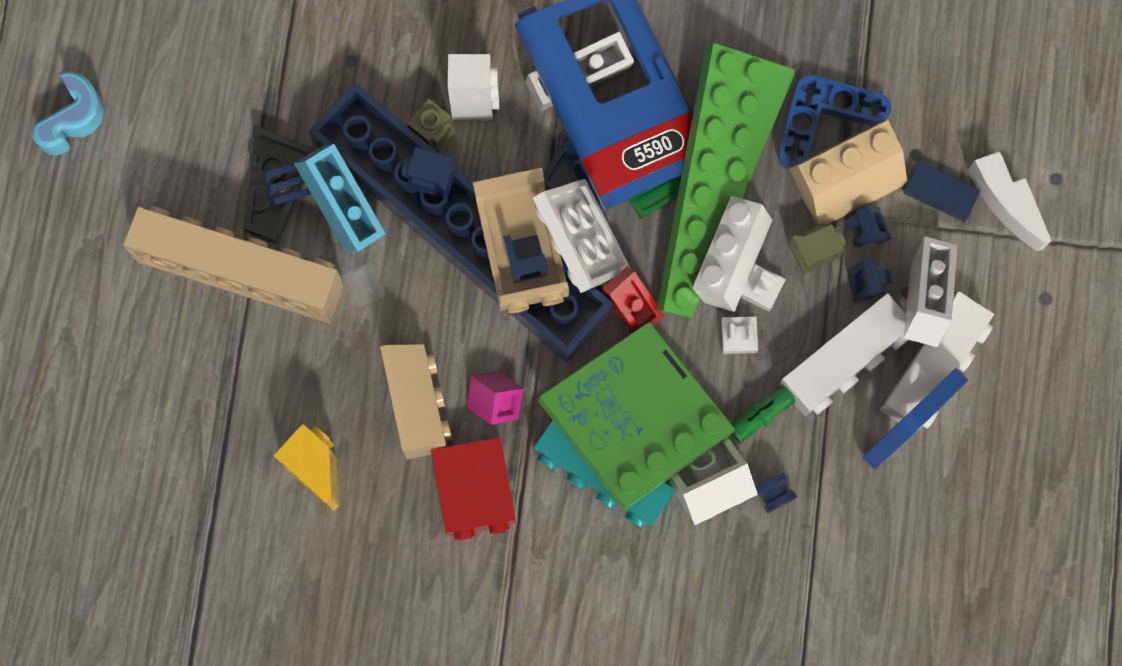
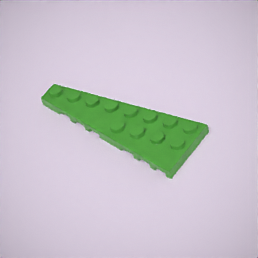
[656,43,795,318]

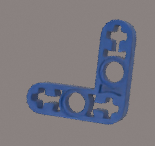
[777,75,891,170]
[862,367,968,470]

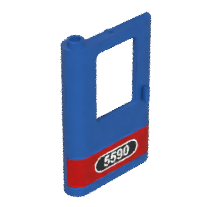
[514,0,693,211]

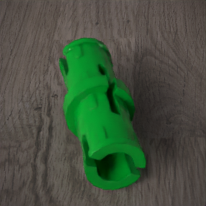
[731,385,795,444]

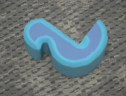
[32,71,104,156]

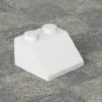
[669,437,758,525]

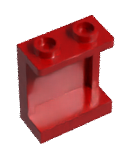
[431,437,516,541]

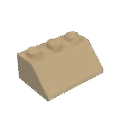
[788,120,908,226]
[380,344,452,460]

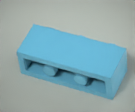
[294,144,386,253]

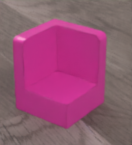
[467,372,524,425]

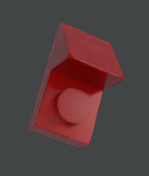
[602,266,665,333]

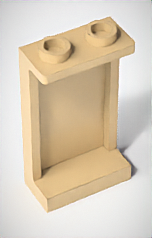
[473,168,569,313]

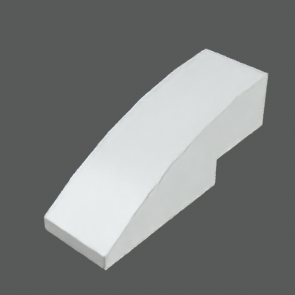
[968,152,1052,251]

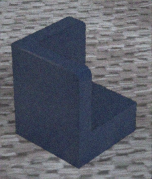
[503,235,548,284]

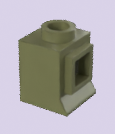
[407,99,457,153]
[788,223,846,274]

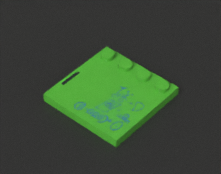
[538,322,735,512]

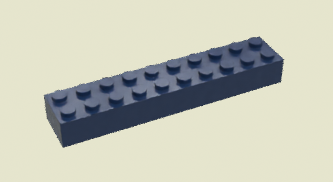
[309,83,613,363]

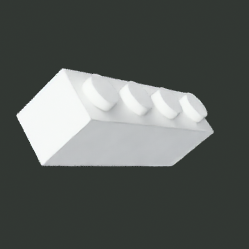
[880,292,994,433]
[778,293,909,417]

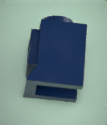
[402,147,457,200]

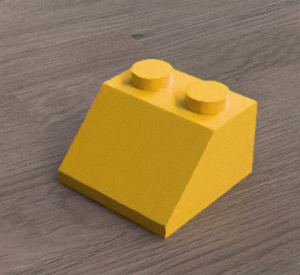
[273,424,339,511]

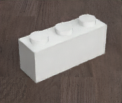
[525,31,634,112]
[448,54,499,121]
[692,196,773,312]
[904,236,957,347]

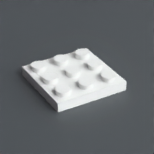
[533,179,630,293]

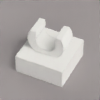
[741,264,786,311]
[721,317,758,354]

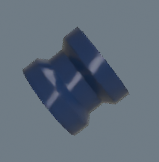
[755,472,798,514]

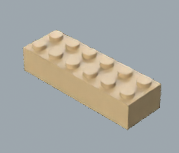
[123,206,344,324]

